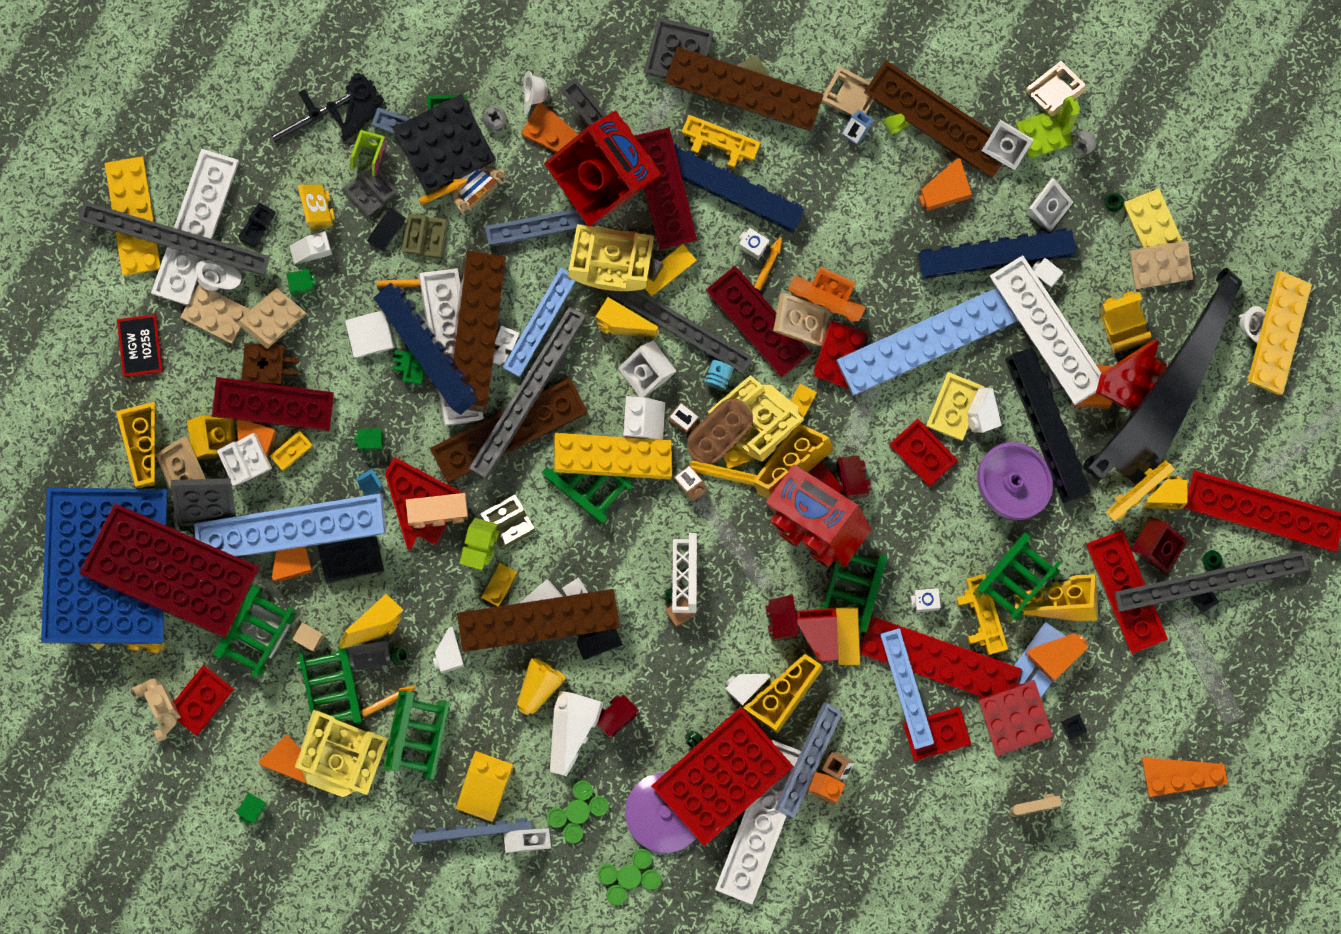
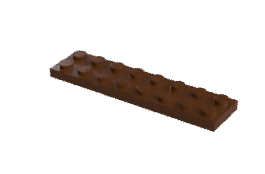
[665,47,824,132]
[864,61,1003,179]
[430,378,588,484]

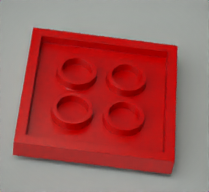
[978,680,1053,756]

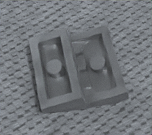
[342,164,398,219]

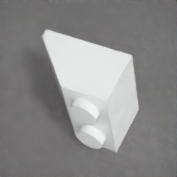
[618,340,676,397]
[623,396,665,440]

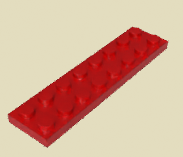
[1183,470,1341,553]
[860,616,1022,697]

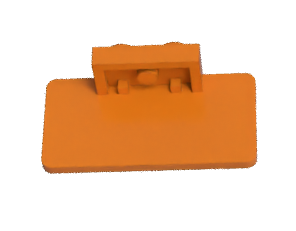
[788,266,866,322]

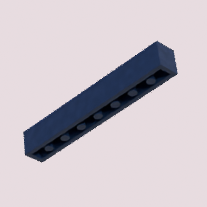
[674,143,804,234]
[917,228,1076,280]
[374,283,479,415]

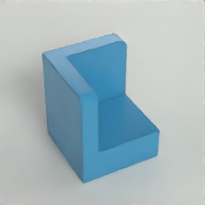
[356,469,384,496]

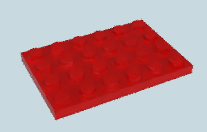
[651,707,794,847]

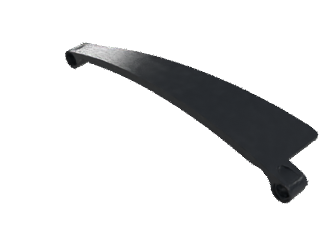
[1083,268,1242,486]

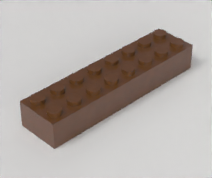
[445,250,506,412]
[457,589,622,652]

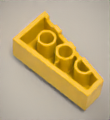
[116,402,155,489]
[753,424,834,499]
[743,654,823,734]

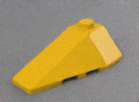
[1015,574,1098,621]

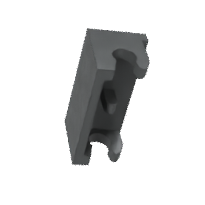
[347,641,392,671]

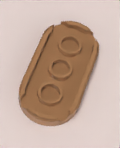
[687,398,753,464]

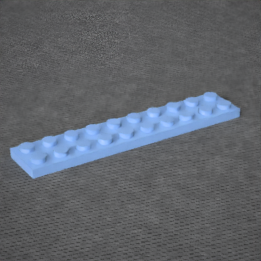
[836,288,1018,396]
[194,494,386,557]

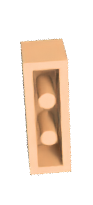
[406,493,469,528]

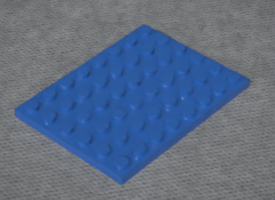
[41,488,167,644]

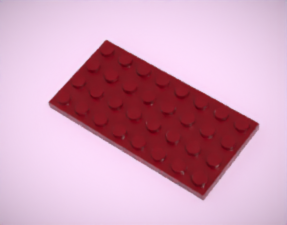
[80,503,260,639]

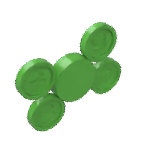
[547,780,609,844]
[598,849,661,905]

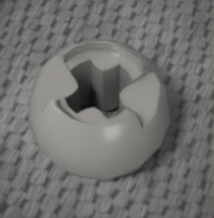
[482,106,507,130]
[1072,131,1097,155]

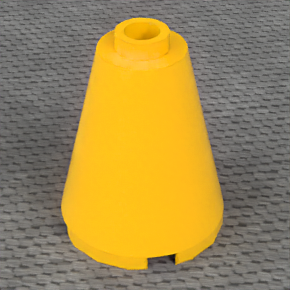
[517,658,566,715]

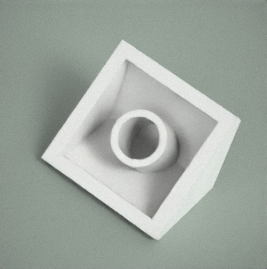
[982,120,1034,170]
[1026,178,1073,232]

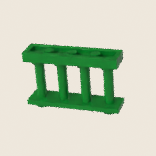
[542,467,633,525]
[973,532,1062,624]
[819,554,888,634]
[213,585,297,679]
[296,645,363,725]
[383,691,450,780]

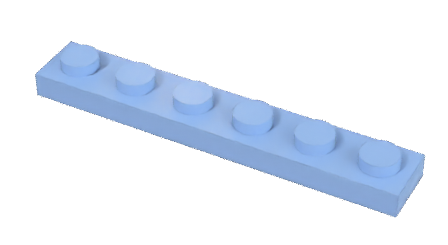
[503,268,576,378]
[880,628,934,749]

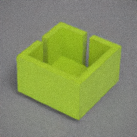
[459,518,499,570]

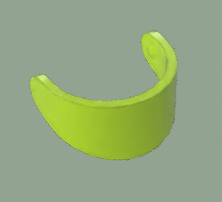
[881,114,910,135]

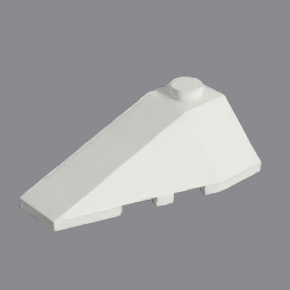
[550,691,603,776]

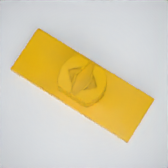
[645,245,697,297]
[836,608,861,665]

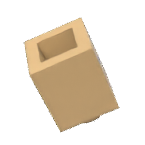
[292,622,324,653]

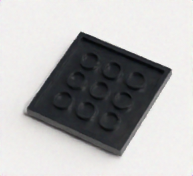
[392,94,496,195]

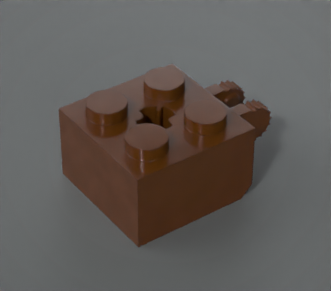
[242,343,300,386]

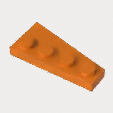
[521,103,578,153]
[1141,757,1228,797]

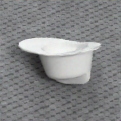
[523,71,548,115]
[195,260,241,291]
[1239,306,1266,343]

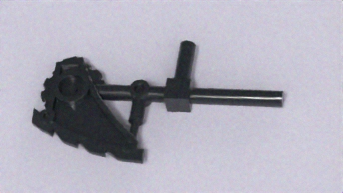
[272,73,384,142]

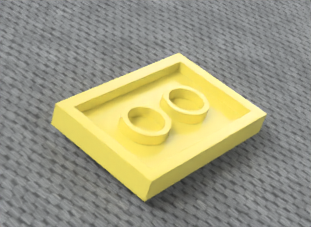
[1124,189,1182,248]
[926,372,984,441]

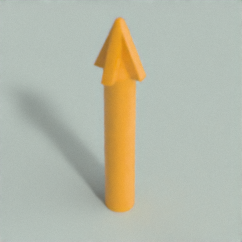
[419,179,468,205]
[754,237,782,291]
[377,279,420,288]
[361,686,415,718]

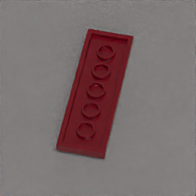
[634,127,697,250]
[705,266,811,379]
[211,377,334,432]

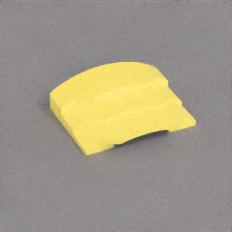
[568,224,654,291]
[708,375,804,461]
[295,710,388,797]

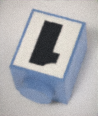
[841,109,874,144]

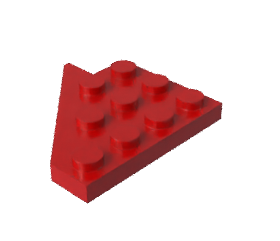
[1096,341,1167,412]
[385,457,463,551]

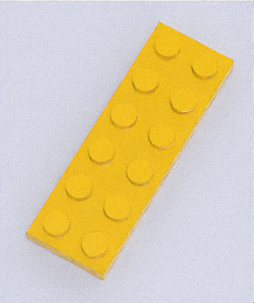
[105,156,161,276]
[1247,271,1312,395]
[554,433,672,480]

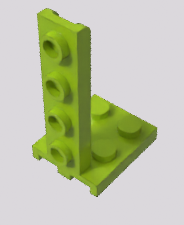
[1015,95,1080,160]

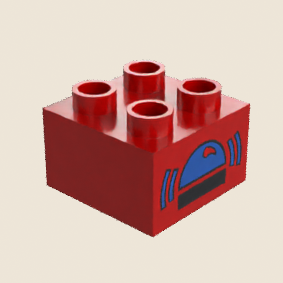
[544,110,661,227]
[766,464,872,568]

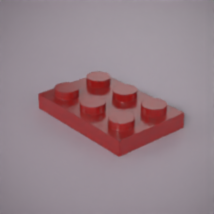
[812,320,867,389]

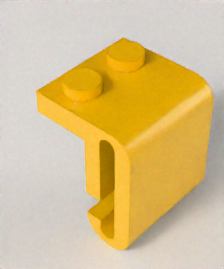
[1099,291,1152,354]

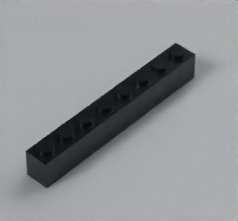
[1005,347,1091,504]

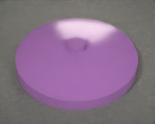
[977,442,1053,520]
[625,773,696,853]

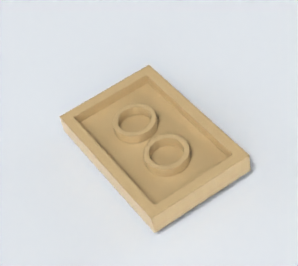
[1129,241,1193,289]
[180,284,250,345]
[238,288,306,349]
[773,293,830,348]
[155,436,206,489]

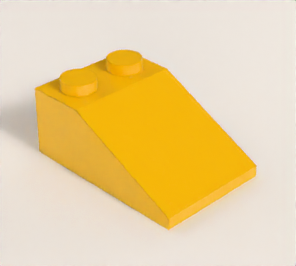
[596,297,658,338]
[339,594,403,649]
[456,751,514,822]

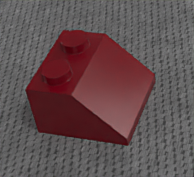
[836,456,872,501]
[1131,517,1187,574]
[765,595,798,641]
[596,694,639,740]

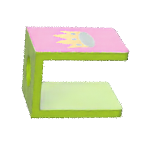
[350,130,385,177]

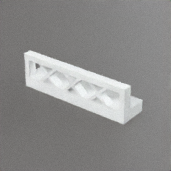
[672,533,697,613]

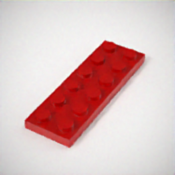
[1085,530,1168,655]

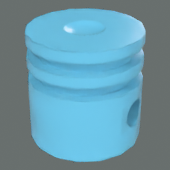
[704,360,734,391]

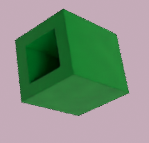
[286,269,317,296]
[354,428,383,452]
[236,792,268,825]

